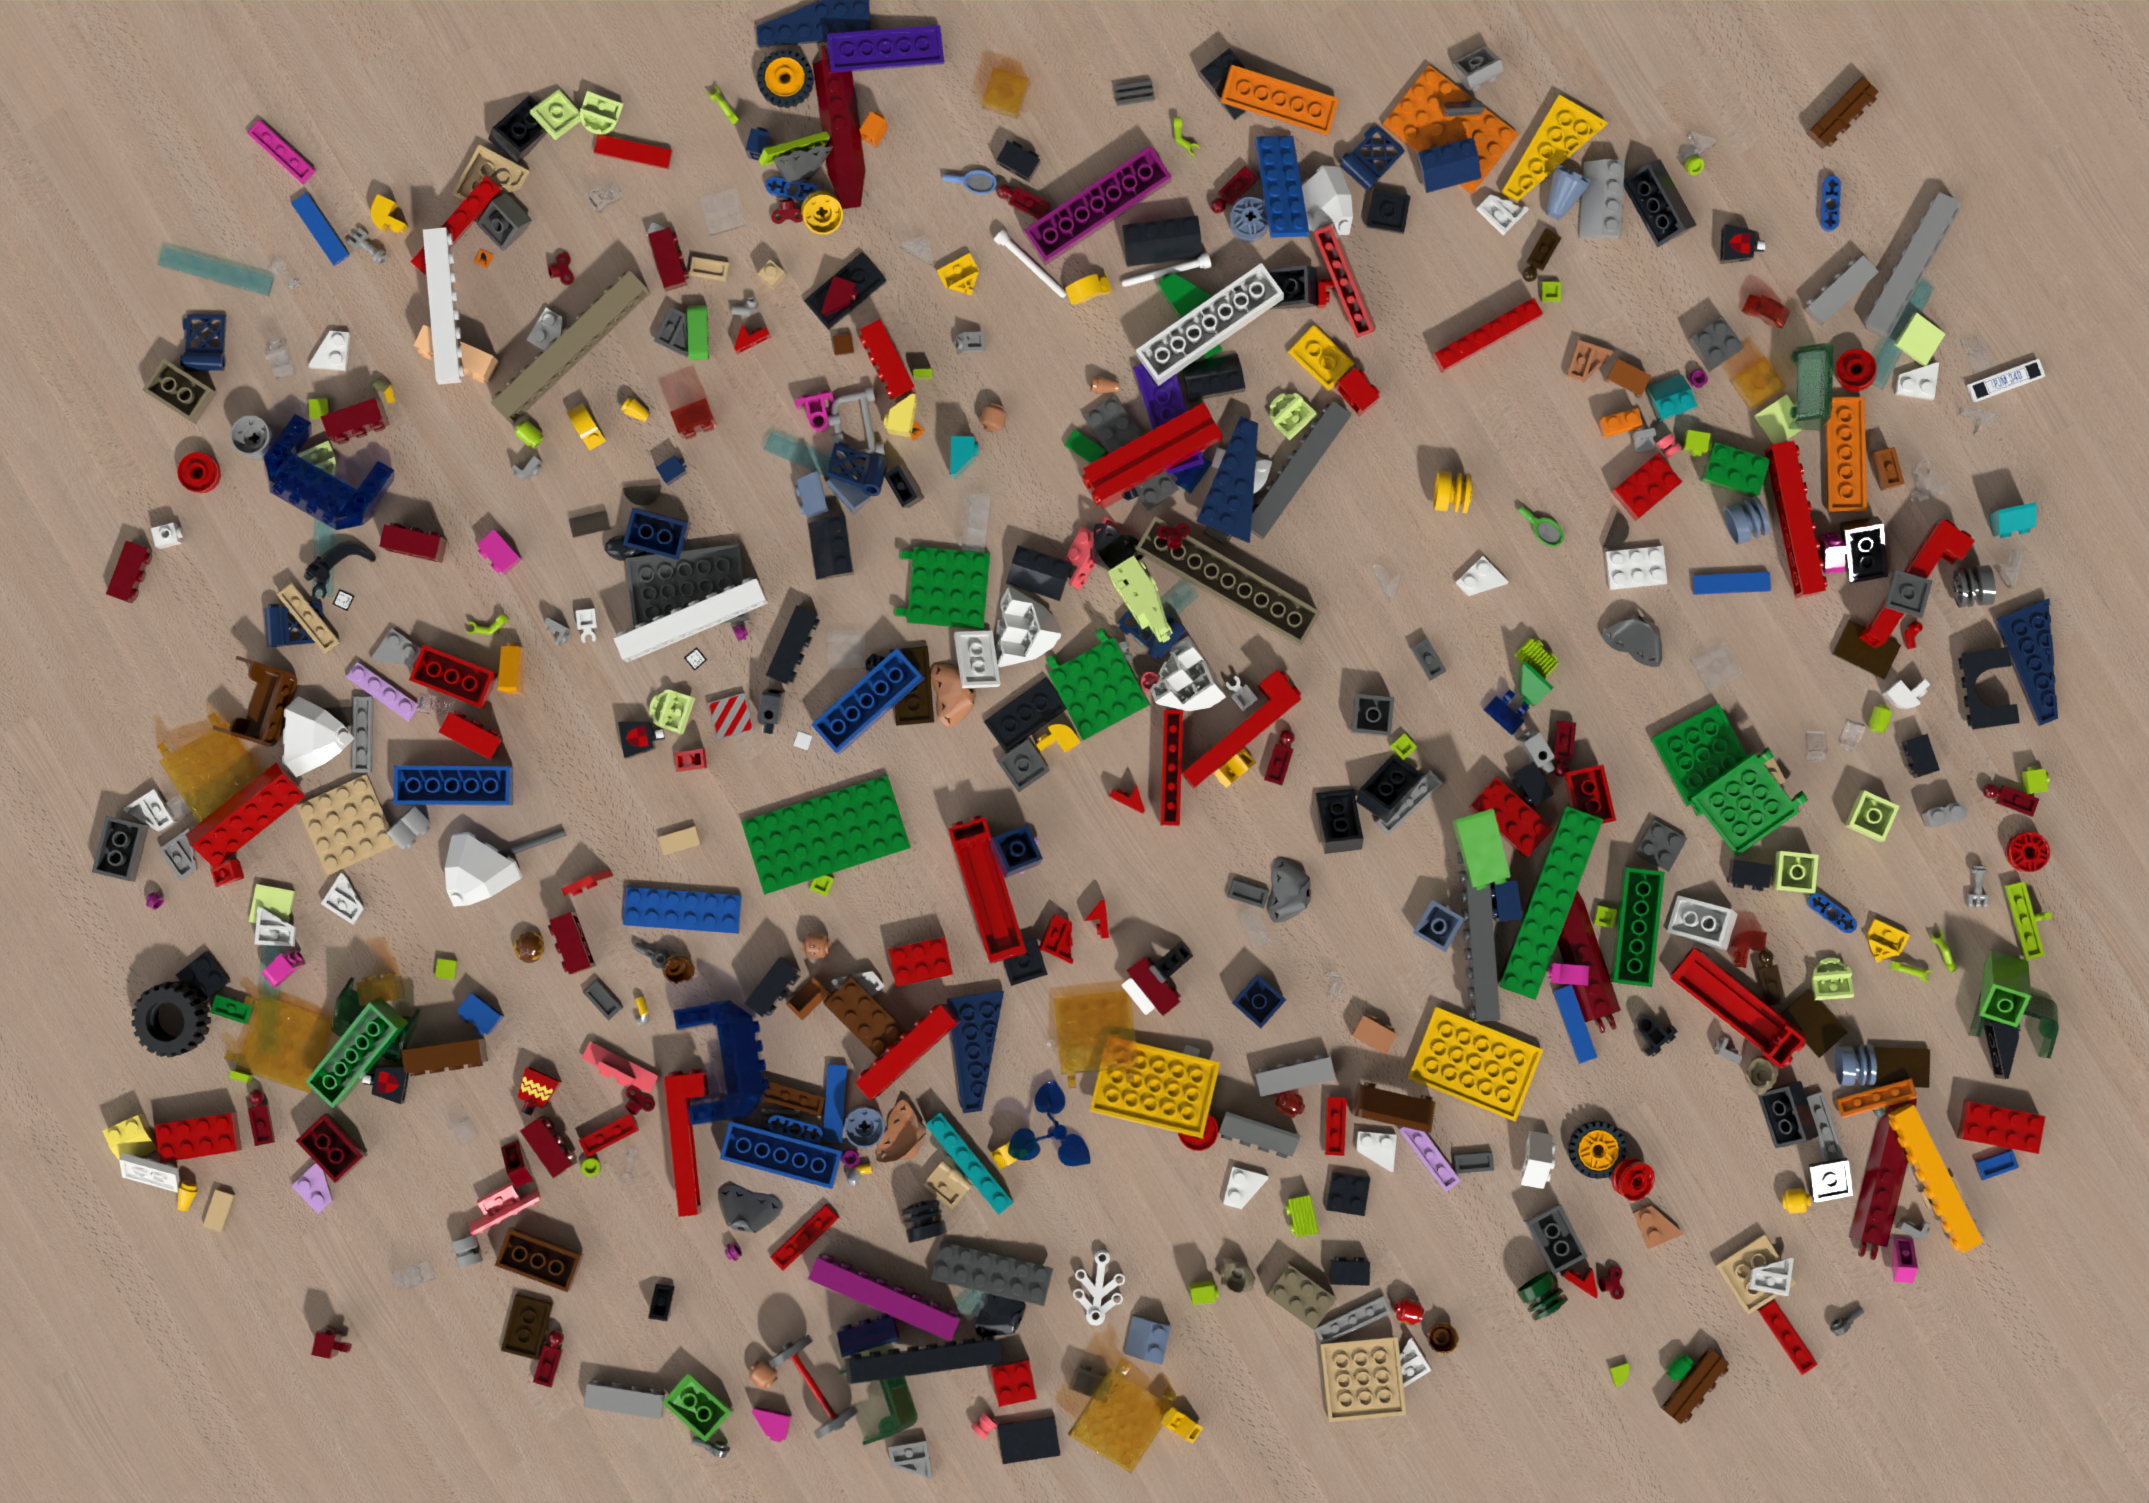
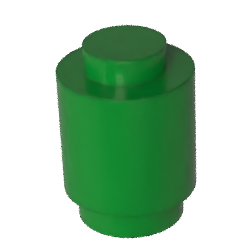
[1665,1352,1694,1382]

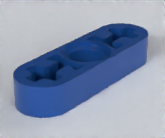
[1820,176,1841,232]
[765,177,819,201]
[1807,893,1857,933]
[768,1115,823,1143]

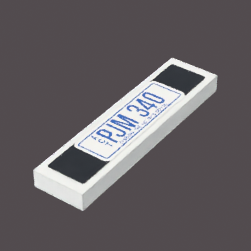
[1966,359,2045,403]

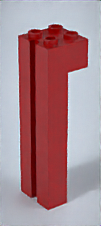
[1081,402,1223,510]
[1859,519,1975,648]
[1181,670,1301,789]
[948,816,1027,965]
[1670,945,1806,1069]
[664,1068,709,1217]

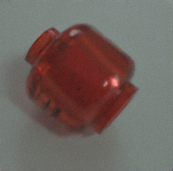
[1275,1090,1305,1118]

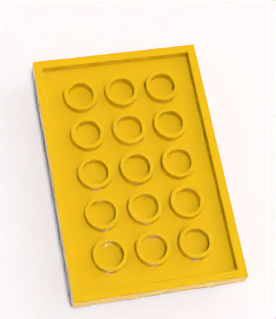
[1407,1007,1543,1122]
[1089,1036,1220,1138]

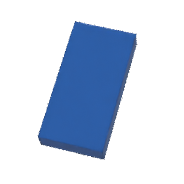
[1975,1149,2019,1180]

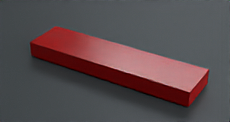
[594,134,673,170]
[770,1203,840,1271]
[1757,1299,1818,1375]

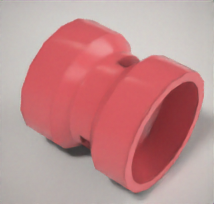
[1656,433,1682,459]
[1140,672,1159,692]
[971,1412,998,1440]

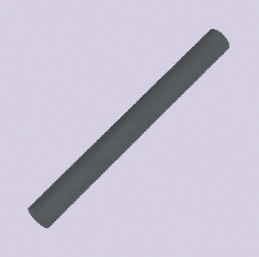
[498,829,566,857]

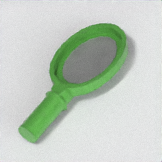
[1518,505,1564,547]

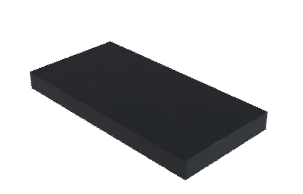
[804,252,887,331]
[984,677,1067,753]

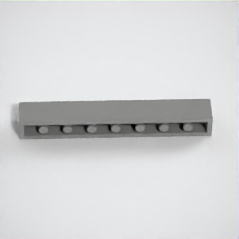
[1864,192,1961,339]

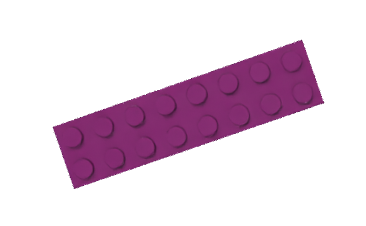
[1024,145,1172,266]
[808,1253,961,1341]

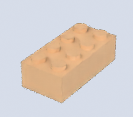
[414,325,499,383]

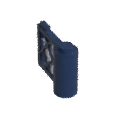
[1339,126,1405,192]
[180,314,227,371]
[826,441,888,496]
[264,601,324,647]
[1118,610,1186,660]

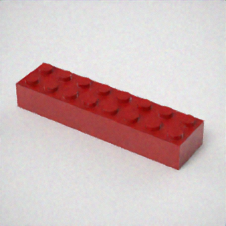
[1764,440,1828,599]

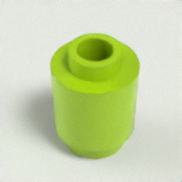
[515,421,544,448]
[1869,704,1893,734]

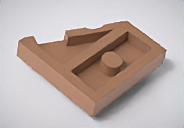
[1566,340,1613,383]
[1633,1205,1683,1249]

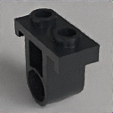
[1634,1015,1678,1057]

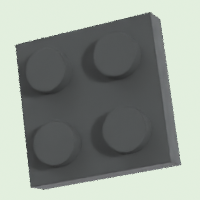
[1884,570,1933,618]
[997,739,1050,792]
[1635,820,1687,872]

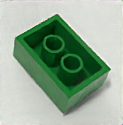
[1700,442,1770,498]

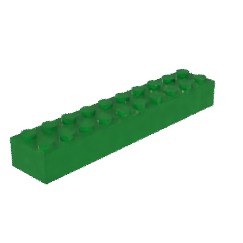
[1498,804,1603,1000]

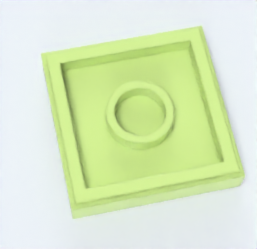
[530,89,581,140]
[1894,313,1945,366]
[1754,394,1808,444]
[249,884,295,923]

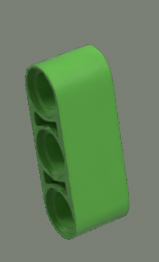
[687,305,709,360]

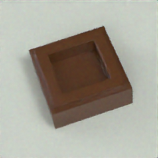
[833,334,854,356]

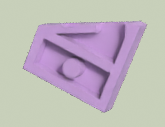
[292,1163,333,1214]

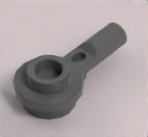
[634,943,670,969]
[1830,1306,1864,1336]
[692,1436,730,1458]

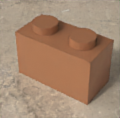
[1351,1014,1397,1054]

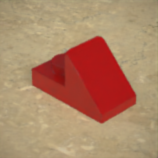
[734,323,771,355]
[674,749,707,772]
[1109,785,1145,814]
[210,859,244,887]
[1084,900,1109,939]
[1561,1267,1598,1299]

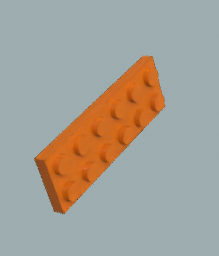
[1220,65,1339,136]
[1825,397,1867,512]

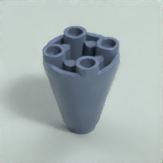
[1546,164,1591,221]

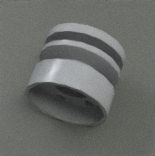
[230,415,279,461]

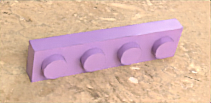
[346,662,421,722]
[1399,1127,1461,1192]

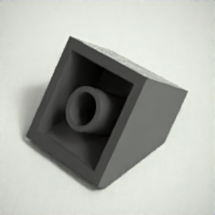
[477,193,532,251]

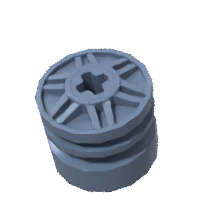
[1229,197,1269,243]
[1724,497,1770,545]
[1835,1045,1877,1086]
[844,1104,885,1148]

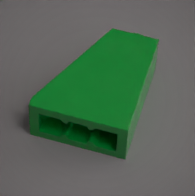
[1158,273,1213,319]

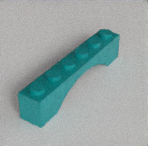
[925,1112,1014,1215]

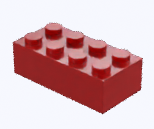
[859,319,916,403]
[409,645,498,709]
[1469,777,1554,858]
[1957,1100,2046,1154]
[154,1112,242,1163]

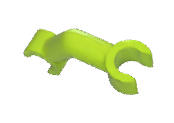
[707,86,739,125]
[1174,117,1200,157]
[466,614,509,635]
[1931,930,1957,973]
[1889,961,1933,982]

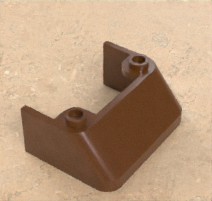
[212,656,297,747]
[1351,1082,1436,1133]

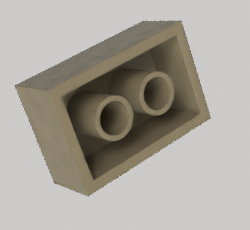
[142,358,217,424]
[1266,1263,1337,1330]

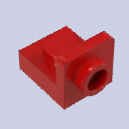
[1317,279,1336,308]

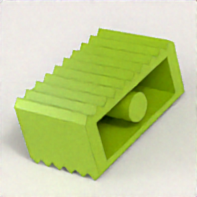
[1514,638,1558,679]
[1285,1194,1319,1238]
[1189,1280,1219,1306]

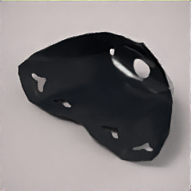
[1092,523,1143,571]
[975,1294,1026,1336]

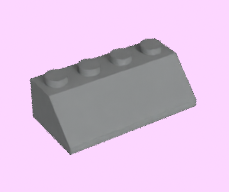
[1579,159,1625,240]

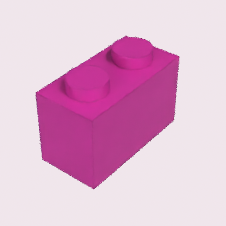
[477,529,522,574]

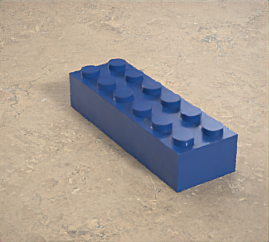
[811,648,925,755]
[393,766,513,806]
[720,1120,844,1189]

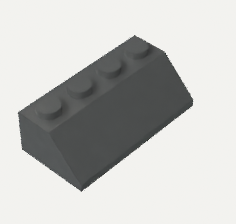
[1218,1110,1301,1159]

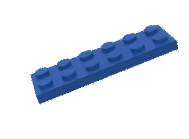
[1255,136,1309,238]
[623,887,742,934]

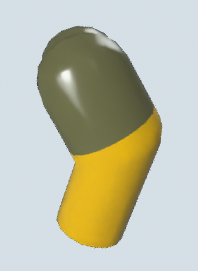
[372,379,396,404]

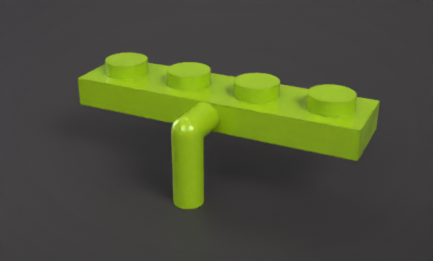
[758,131,830,167]
[2004,881,2052,961]

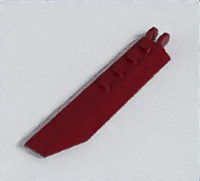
[813,45,866,209]
[1557,890,1621,1034]
[1849,1098,1917,1260]

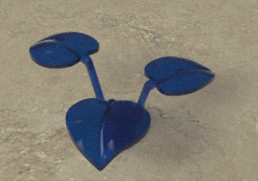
[1008,1080,1091,1167]

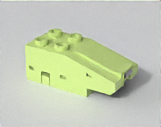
[1108,556,1173,643]

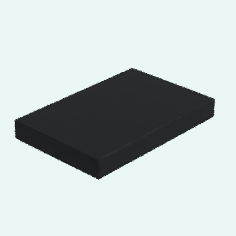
[997,1416,1060,1464]

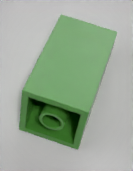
[1452,809,1510,890]
[1979,950,2031,1027]

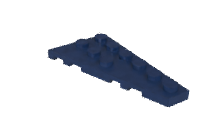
[757,0,871,47]
[1196,416,1258,544]
[1995,598,2058,726]
[947,990,1004,1113]

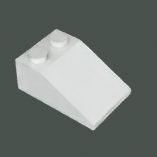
[1667,895,1738,951]

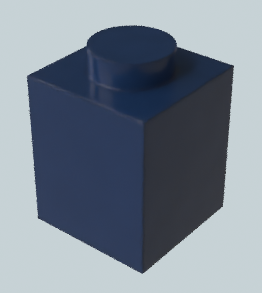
[656,455,687,486]

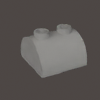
[1452,45,1503,91]

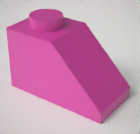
[1891,1237,1918,1283]
[752,1406,792,1442]

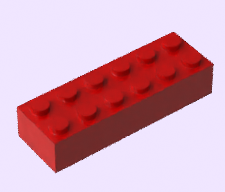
[185,762,305,868]
[855,1004,961,1100]

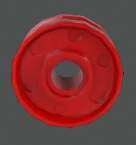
[1836,349,1877,392]
[177,452,221,494]
[2005,832,2050,872]
[1178,1114,1218,1151]
[1611,1157,1655,1201]

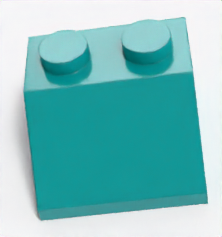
[1646,374,1698,422]
[951,436,979,479]
[1989,502,2037,539]

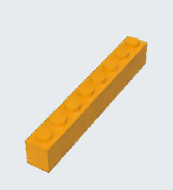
[1888,1104,1984,1253]

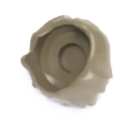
[1745,1055,1778,1095]
[1219,1257,1255,1294]

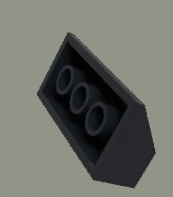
[1623,159,1697,248]
[1122,215,1202,267]

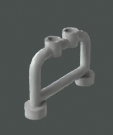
[828,386,886,459]

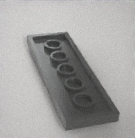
[1083,395,1179,511]
[931,1242,1053,1307]

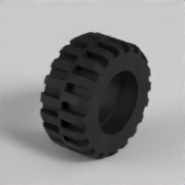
[131,981,211,1057]

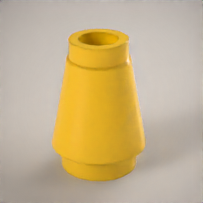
[621,397,650,422]
[177,1181,198,1212]

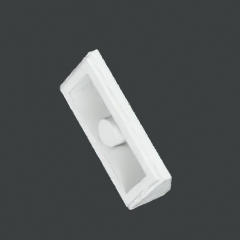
[1122,977,1155,1015]

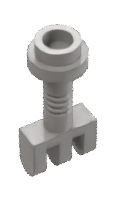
[346,227,388,264]
[1967,865,1989,908]

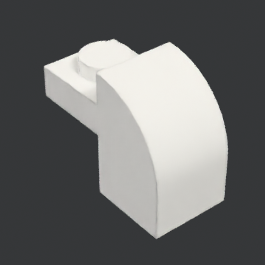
[1882,679,1930,709]

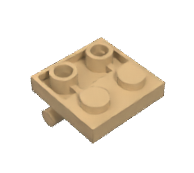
[923,1154,973,1209]

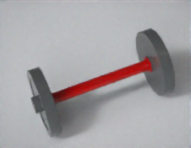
[768,1334,858,1439]

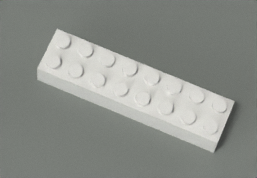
[1136,263,1284,386]
[613,577,768,663]

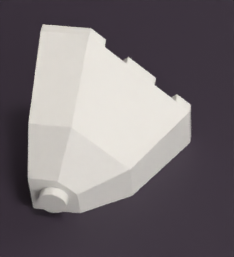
[1301,165,1353,235]
[995,587,1061,667]
[1150,636,1226,711]
[282,696,354,778]
[445,832,522,907]

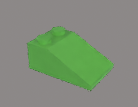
[662,1373,734,1442]

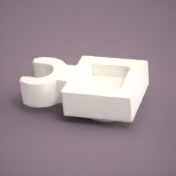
[576,608,598,643]
[1226,676,1258,711]

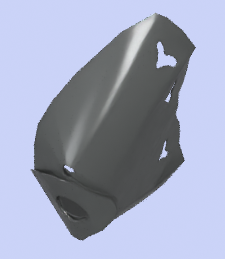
[774,146,833,183]
[1601,614,1662,667]
[1268,857,1311,923]
[718,1185,783,1233]

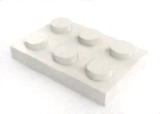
[1605,546,1668,590]
[954,631,1000,688]
[119,1153,181,1193]

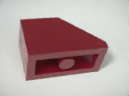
[821,276,858,316]
[501,1140,534,1188]

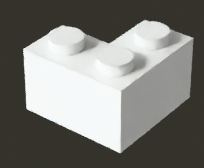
[1521,1131,1556,1189]

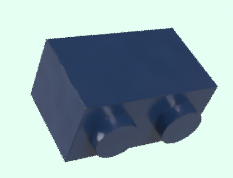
[745,127,773,161]

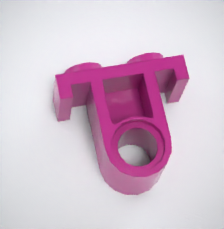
[795,390,834,432]
[1819,532,1848,574]
[261,949,306,988]
[1548,963,1590,986]

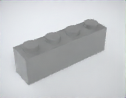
[1805,255,1879,326]
[1254,1054,1336,1097]
[583,1379,666,1419]

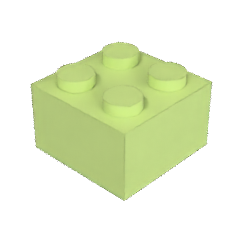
[1844,790,1900,842]
[1772,851,1819,894]

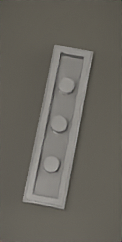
[352,696,374,773]
[1375,769,1444,836]
[1806,1090,1845,1161]
[1315,1295,1392,1344]

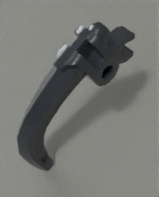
[304,541,376,598]

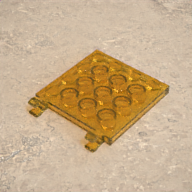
[157,712,260,824]
[1054,991,1138,1088]
[224,995,336,1093]
[1068,1359,1177,1473]

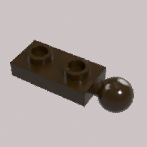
[1522,228,1562,282]
[1758,949,1786,1005]

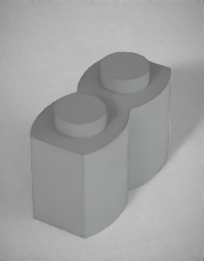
[1921,802,1967,828]
[386,805,431,849]

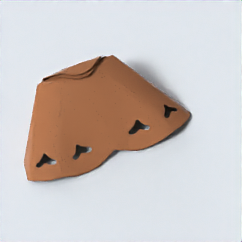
[931,663,976,728]
[876,1099,926,1163]

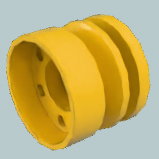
[801,191,843,234]
[1433,470,1473,514]

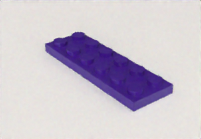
[827,25,945,73]
[1133,364,1204,475]

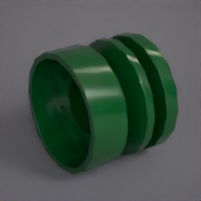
[1516,1270,1568,1321]

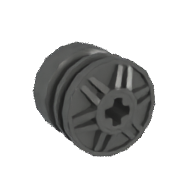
[1952,565,1996,608]

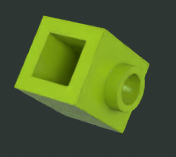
[1682,430,1713,457]
[2021,766,2050,794]

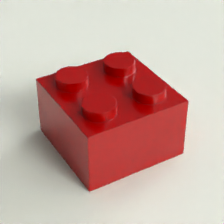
[1335,367,1380,417]
[991,1358,1037,1407]

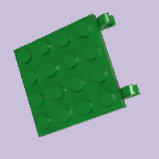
[894,547,990,630]
[1045,628,1151,740]
[1650,704,1747,816]
[1691,747,1808,856]

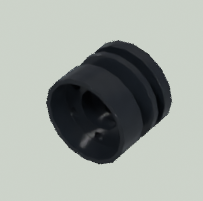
[900,1200,947,1243]

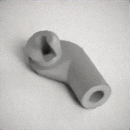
[731,297,758,316]

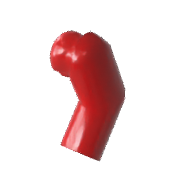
[1904,622,1923,650]

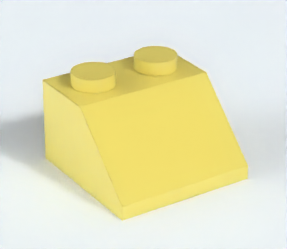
[884,394,917,437]
[103,1114,158,1159]

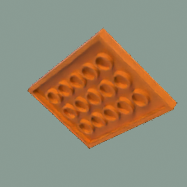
[1382,65,1519,195]

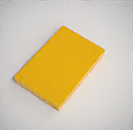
[1287,324,1355,391]

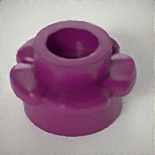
[1689,369,1708,388]
[732,623,748,641]
[146,892,164,910]
[841,1148,860,1168]
[725,1242,742,1261]

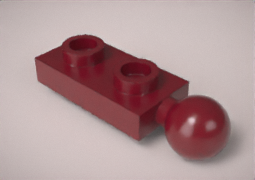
[1211,166,1258,214]
[996,184,1051,220]
[1553,720,1576,777]
[1264,730,1295,786]
[1982,783,2039,817]
[248,1089,275,1146]
[533,1330,564,1388]

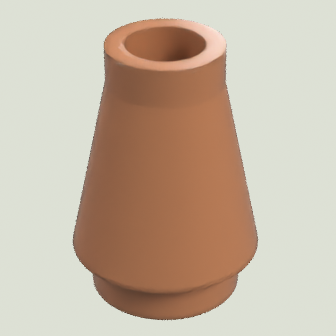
[1091,375,1119,394]

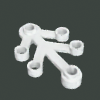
[1073,1249,1125,1325]

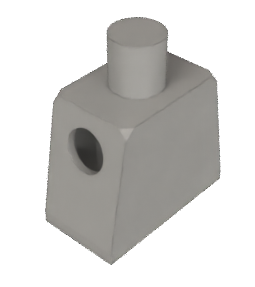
[1516,729,1555,774]

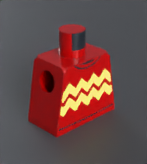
[518,1067,562,1116]

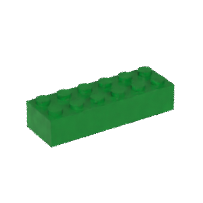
[1610,867,1665,987]
[305,996,408,1108]

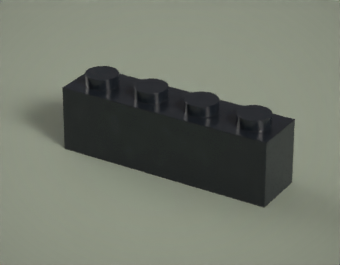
[766,605,820,685]

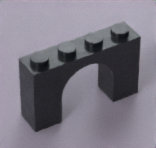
[1958,647,2020,730]

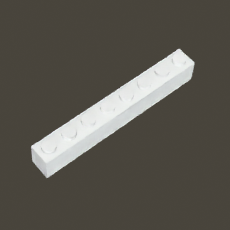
[423,227,465,385]

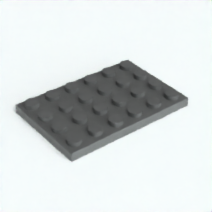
[625,544,749,630]

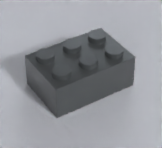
[92,816,149,882]
[1524,1203,1588,1275]

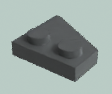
[654,307,688,357]

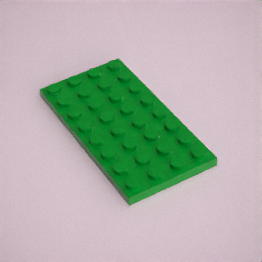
[741,775,911,895]

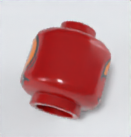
[1394,1297,1424,1325]

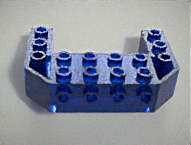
[263,414,394,530]
[673,1000,769,1126]

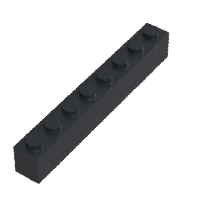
[845,1335,1002,1384]

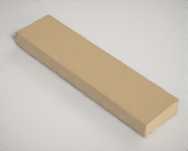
[276,582,340,654]

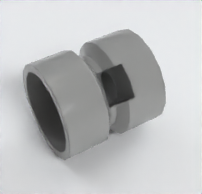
[451,1235,483,1268]

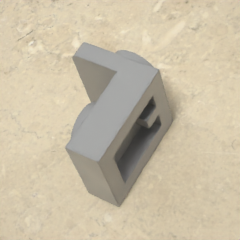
[954,331,986,355]
[543,617,570,646]
[1714,1037,1743,1064]
[1896,1220,1930,1240]

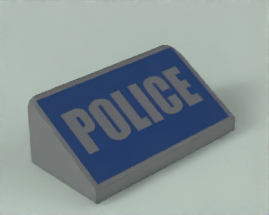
[1443,100,1484,117]

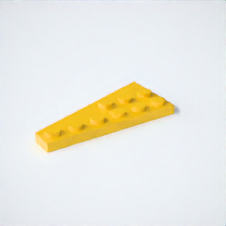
[1501,94,1608,202]

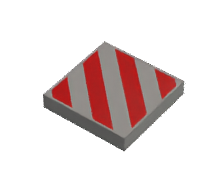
[707,693,755,740]

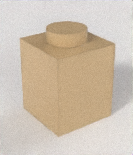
[758,260,786,290]

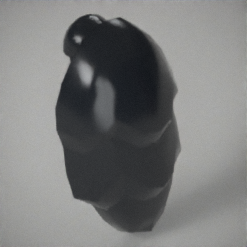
[604,535,646,561]

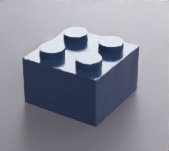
[989,824,1043,878]
[1490,880,1523,922]
[1231,974,1286,1029]

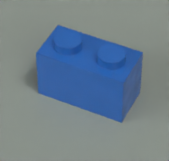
[457,993,504,1035]

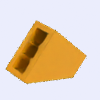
[497,643,523,694]

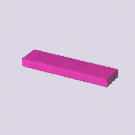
[247,119,316,185]

